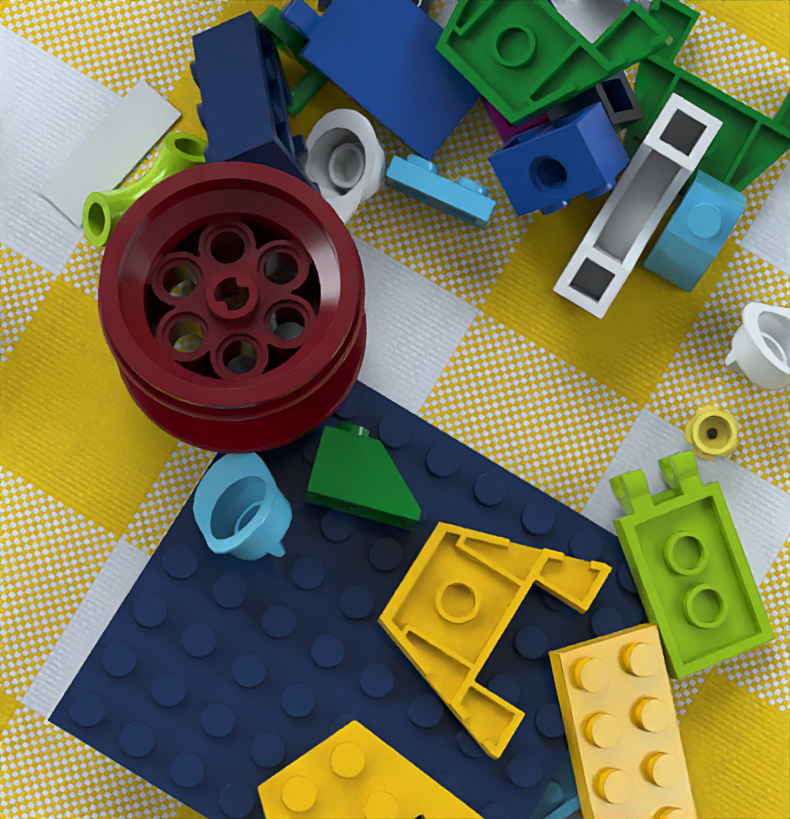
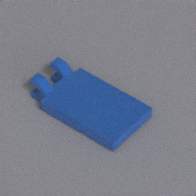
[278,0,482,161]

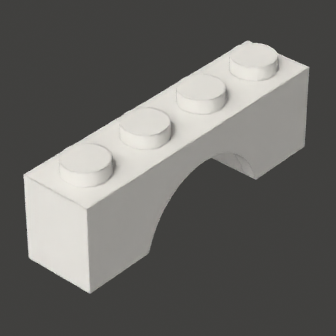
[553,92,723,319]

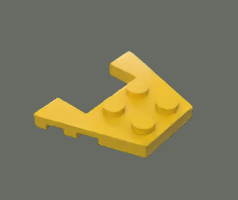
[377,522,612,760]
[257,720,484,819]

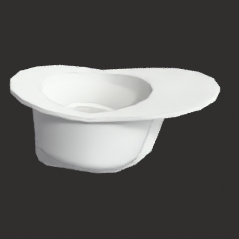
[299,108,386,225]
[724,302,790,390]

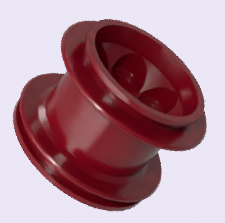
[98,161,367,454]

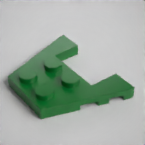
[435,0,674,128]
[623,0,790,196]

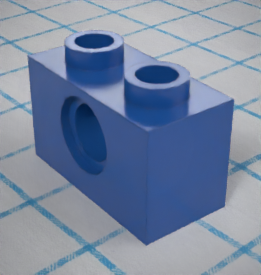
[488,102,630,217]

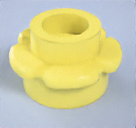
[684,406,739,461]

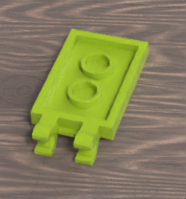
[609,450,776,680]

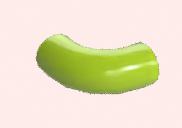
[82,132,209,247]

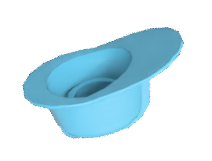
[193,452,292,560]

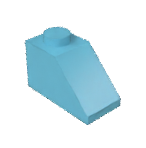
[642,169,747,293]

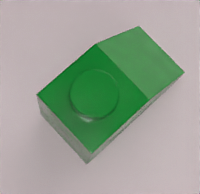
[304,422,421,531]

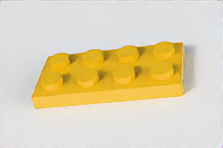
[549,623,697,819]

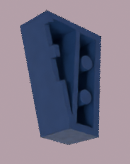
[190,11,322,196]

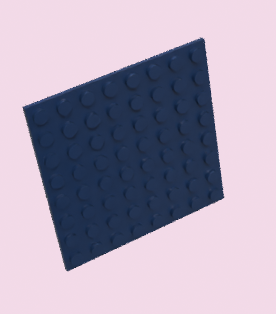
[48,339,645,819]

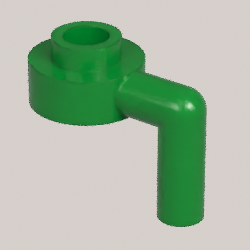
[257,4,329,118]

